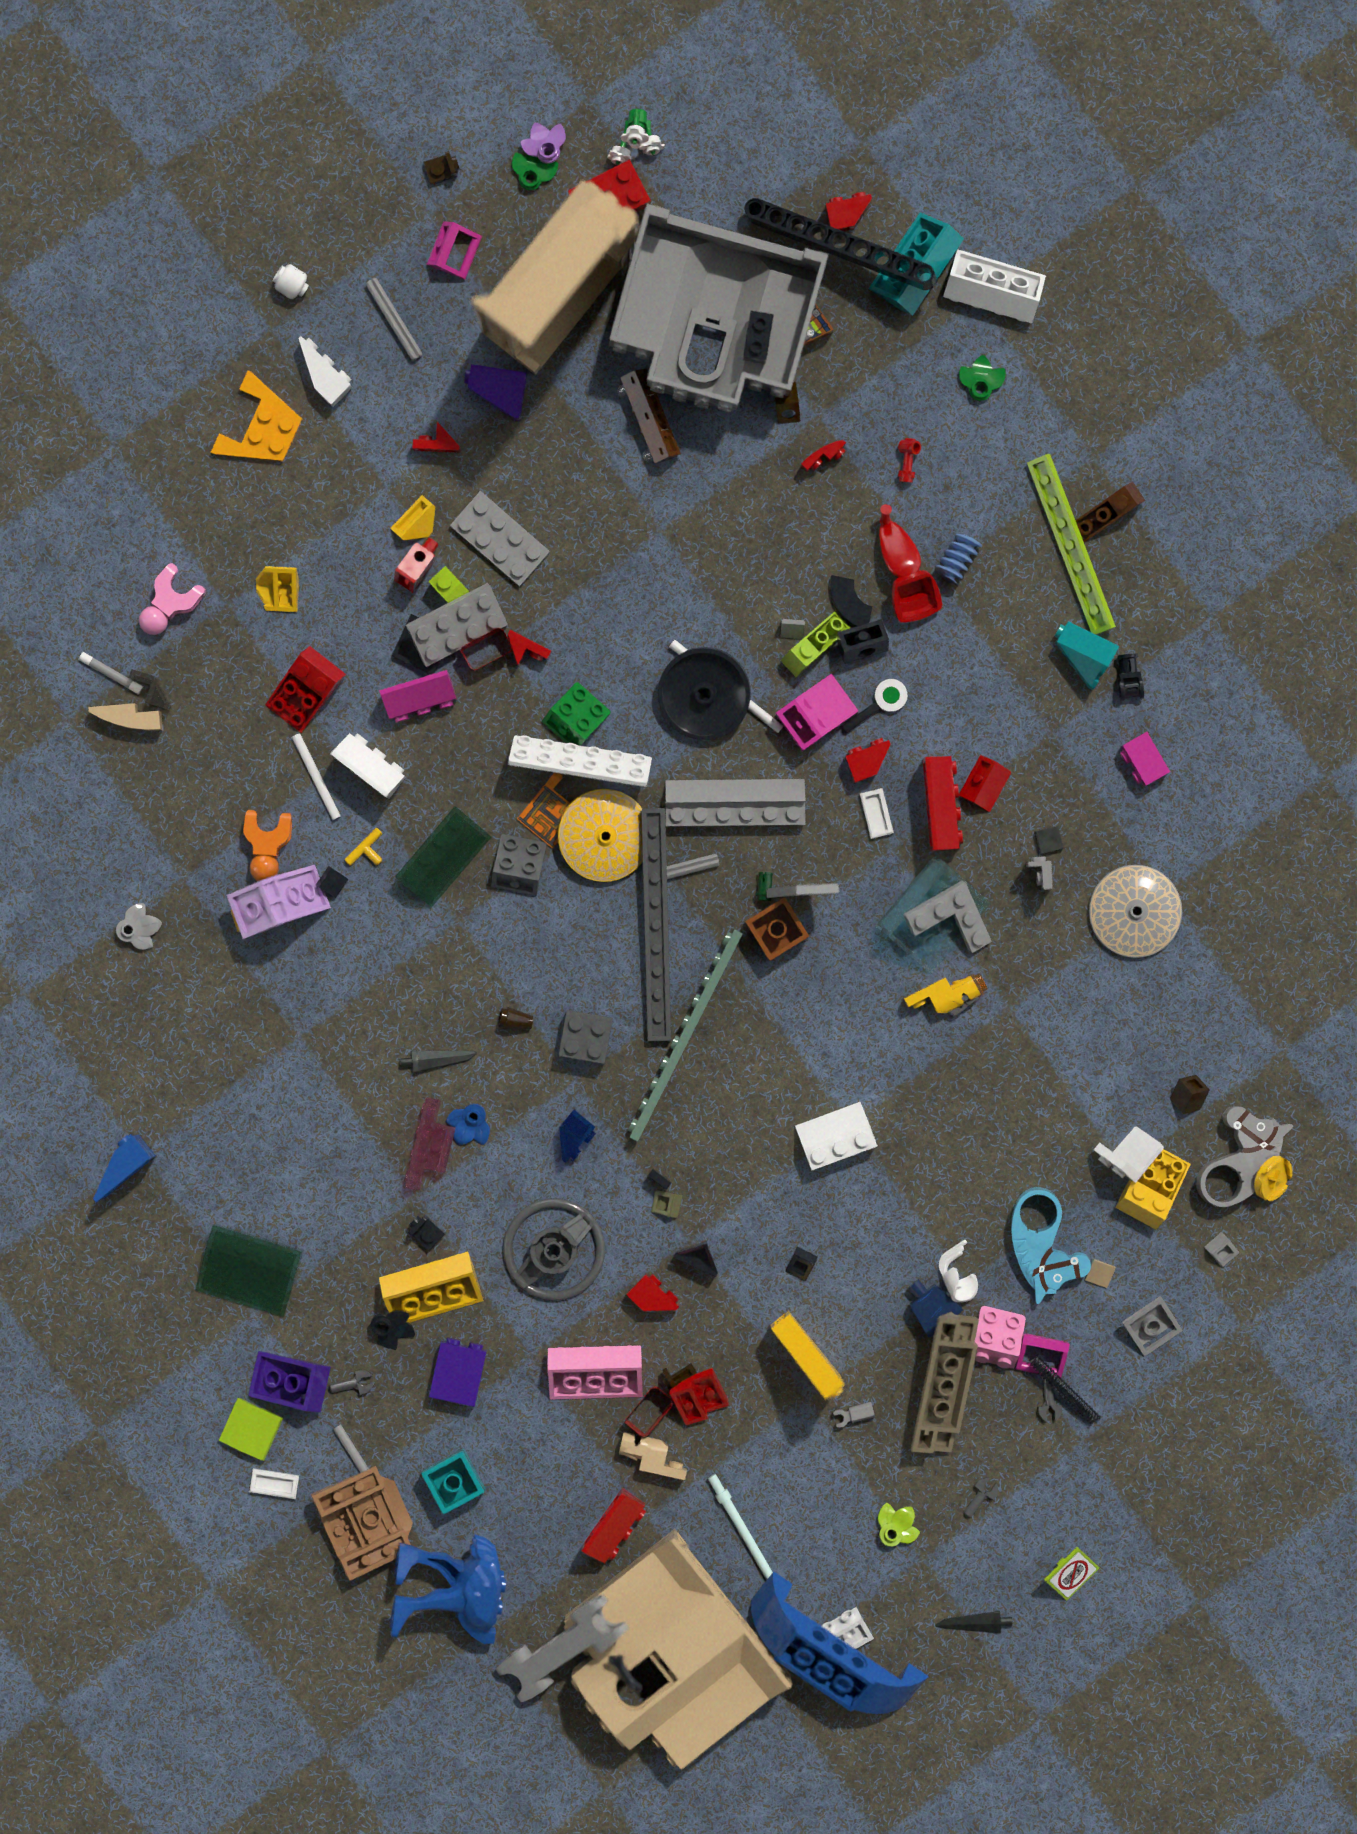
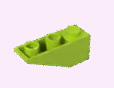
[780,611,850,677]

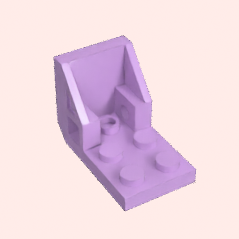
[227,865,331,939]

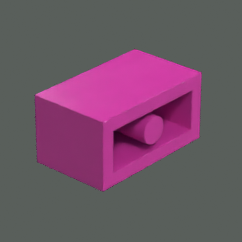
[1120,732,1170,786]

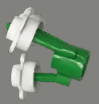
[607,109,665,165]

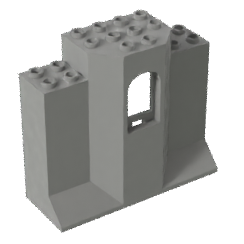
[609,204,828,412]

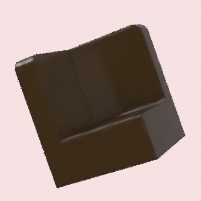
[1170,1075,1210,1114]

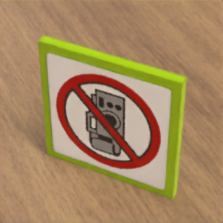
[1044,1547,1099,1601]

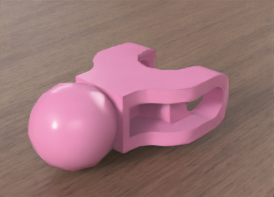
[139,563,206,635]

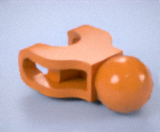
[243,810,292,881]

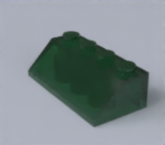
[395,806,491,907]

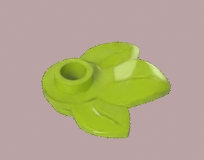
[877,1503,920,1547]

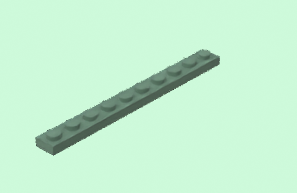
[628,929,742,1141]

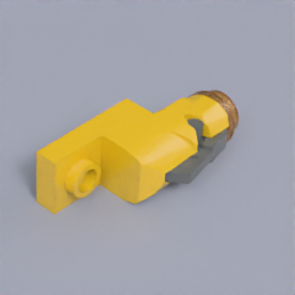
[904,973,988,1015]

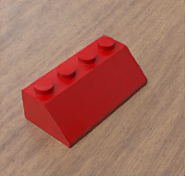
[922,756,963,852]

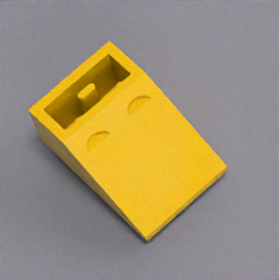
[1115,1149,1191,1230]

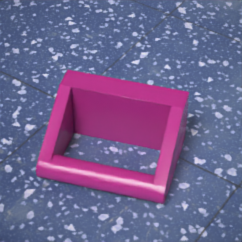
[427,222,482,280]
[1015,1333,1070,1378]

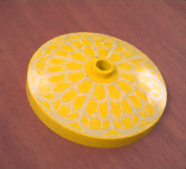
[557,789,643,882]

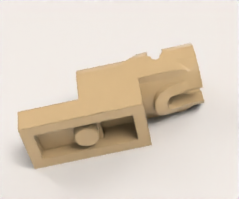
[619,1432,687,1480]

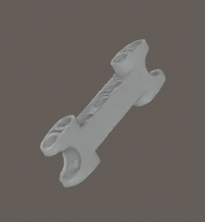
[495,1595,629,1702]

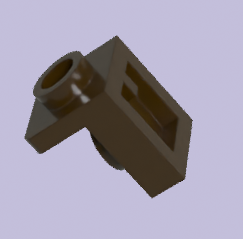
[424,151,460,185]

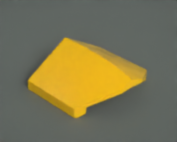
[256,566,299,612]

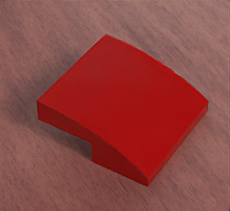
[670,1368,729,1426]

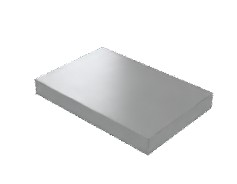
[767,883,839,898]

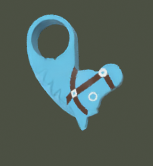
[1011,1187,1091,1304]

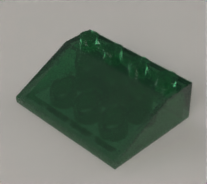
[195,1223,304,1317]

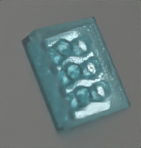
[875,855,991,974]

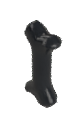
[608,1655,642,1693]

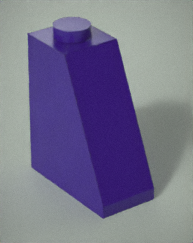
[464,364,527,421]

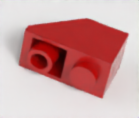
[825,192,872,231]
[845,738,891,783]
[626,1273,679,1311]

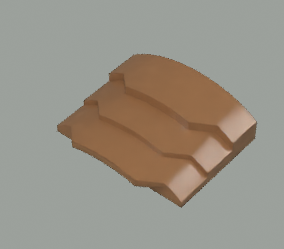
[311,1466,413,1581]

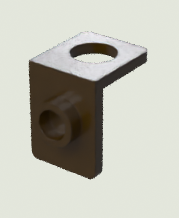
[775,382,801,424]

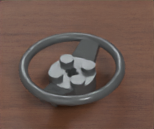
[503,1198,605,1300]

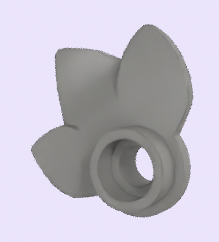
[116,903,162,950]

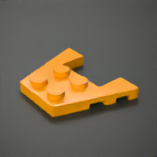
[211,370,303,462]

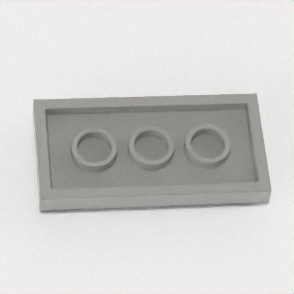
[450,491,550,587]
[406,583,508,667]

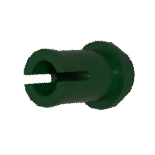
[755,872,773,901]

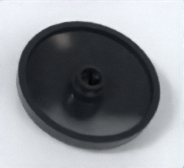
[658,647,751,740]

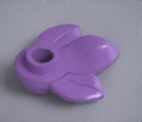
[521,122,566,164]

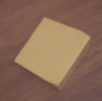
[1085,1259,1116,1288]

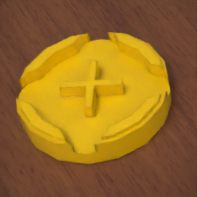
[1254,1156,1292,1201]

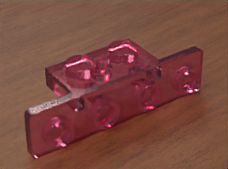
[405,1097,456,1190]

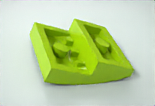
[219,1398,283,1461]

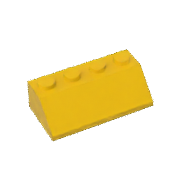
[379,1252,483,1323]

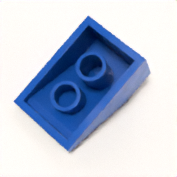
[93,1134,156,1202]

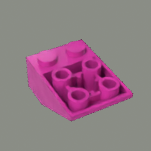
[775,674,858,752]

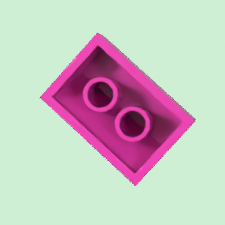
[379,670,457,723]

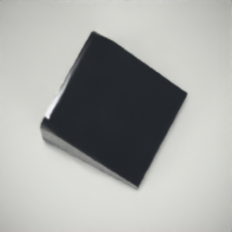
[785,1247,818,1281]

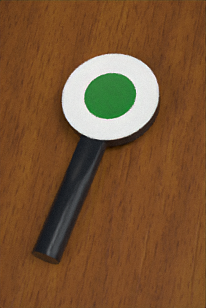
[842,679,907,733]

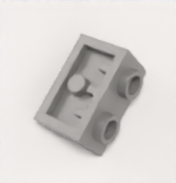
[1026,857,1053,890]

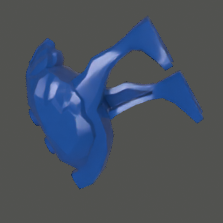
[389,1534,506,1644]

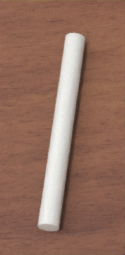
[292,733,341,820]

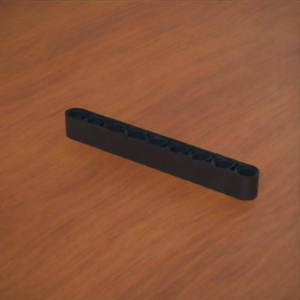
[744,198,937,290]

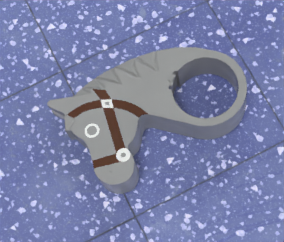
[1196,1106,1293,1207]

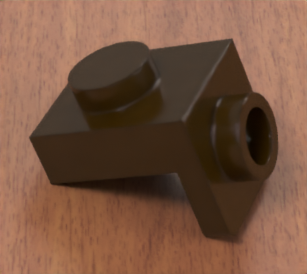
[662,1363,698,1391]

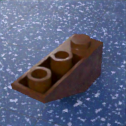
[1075,482,1146,542]

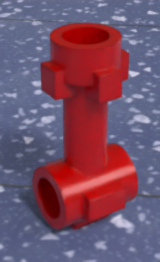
[898,438,921,483]

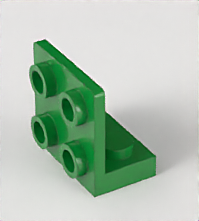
[541,682,611,746]

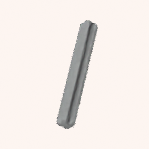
[366,278,422,361]

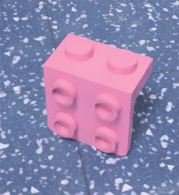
[975,1306,1026,1369]

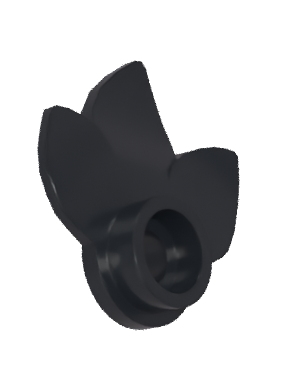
[370,1310,415,1350]

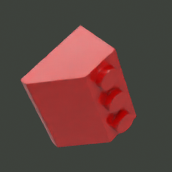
[581,1487,646,1563]

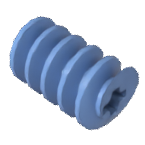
[935,534,983,586]

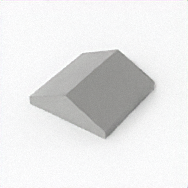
[1122,1296,1183,1357]

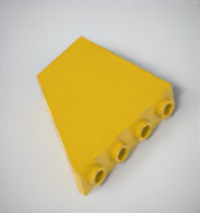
[770,1311,844,1399]

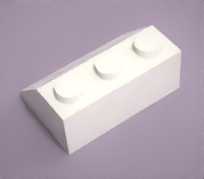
[331,733,406,799]
[795,1102,877,1170]

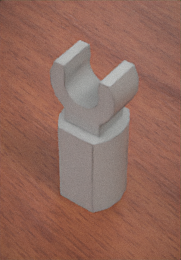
[833,1402,875,1427]

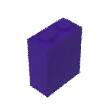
[429,1338,487,1407]

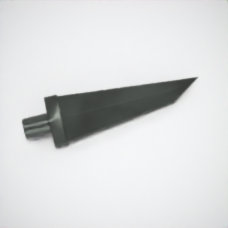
[400,1050,477,1073]
[935,1611,1013,1633]

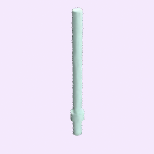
[708,1474,772,1580]

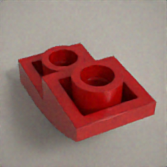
[800,440,846,472]

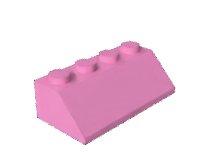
[548,1345,643,1400]

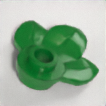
[512,153,558,191]
[959,355,1006,401]

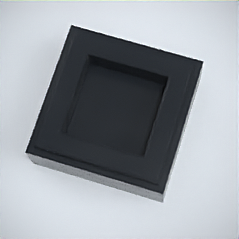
[316,866,348,898]
[648,1168,672,1189]

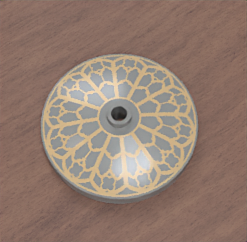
[1089,865,1182,958]

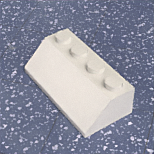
[943,249,1046,323]

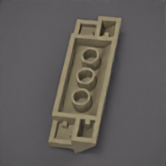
[911,1312,979,1454]

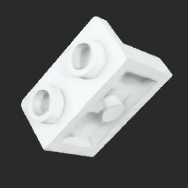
[822,1607,874,1649]

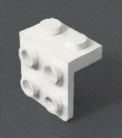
[1094,1127,1163,1183]

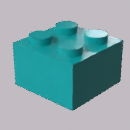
[421,1448,486,1515]

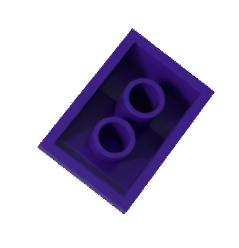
[248,1351,331,1412]

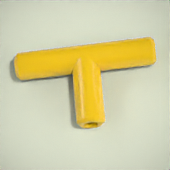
[345,828,382,866]

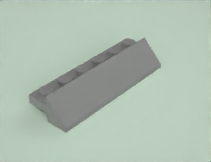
[666,779,805,827]

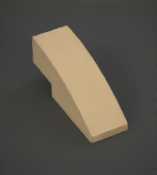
[88,703,163,731]

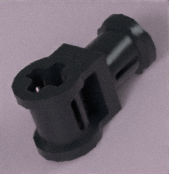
[1117,653,1144,701]

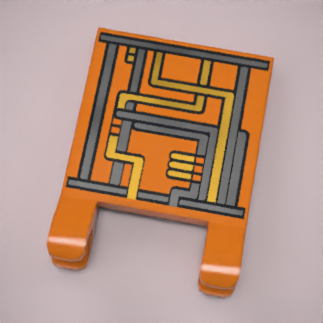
[517,772,570,848]

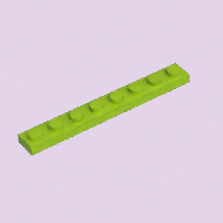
[1027,454,1116,635]

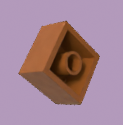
[745,897,809,961]

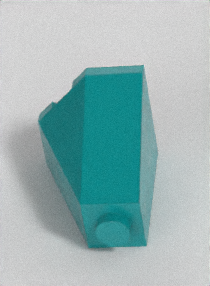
[1054,621,1120,690]

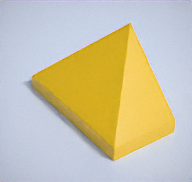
[390,495,435,540]

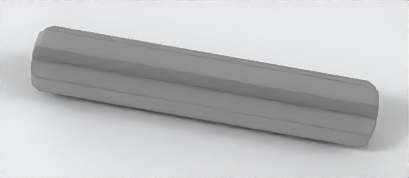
[667,854,719,879]

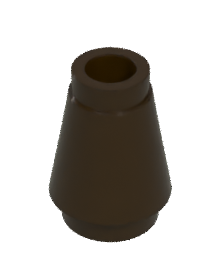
[498,1007,533,1030]

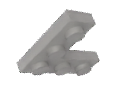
[903,881,992,953]

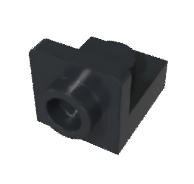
[408,1215,445,1251]

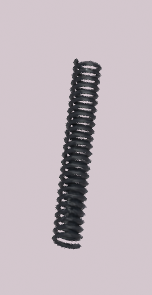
[1029,1355,1101,1424]

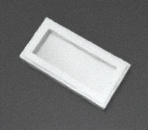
[860,788,894,839]
[249,1468,299,1499]

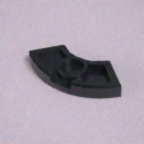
[830,575,872,626]

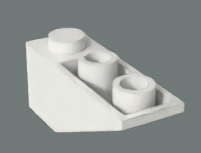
[298,336,352,407]

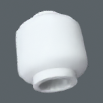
[273,264,309,299]

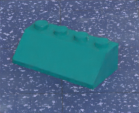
[869,212,964,316]

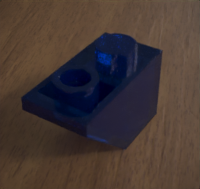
[559,1109,596,1163]

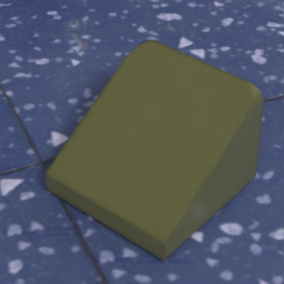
[651,1190,682,1218]

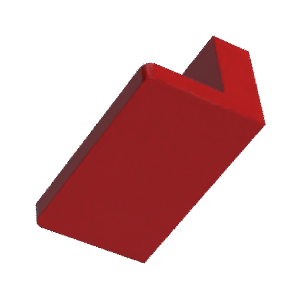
[959,755,1011,812]

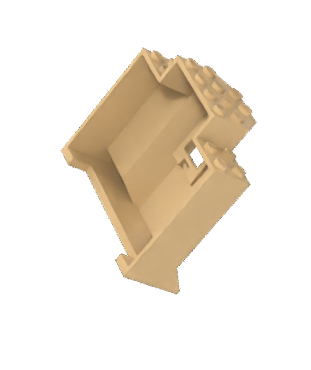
[472,180,638,375]
[564,1529,792,1769]

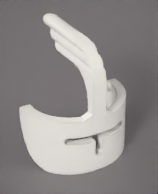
[939,1240,978,1302]

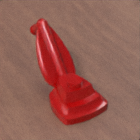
[879,504,943,622]

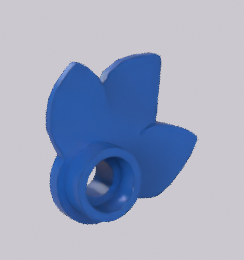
[446,1104,490,1145]

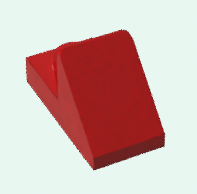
[413,422,460,453]
[508,630,552,666]

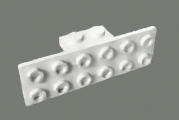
[508,735,652,787]

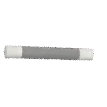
[79,652,143,695]

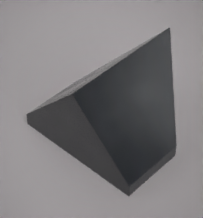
[674,1241,718,1277]

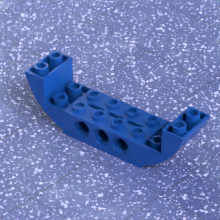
[751,1571,928,1714]

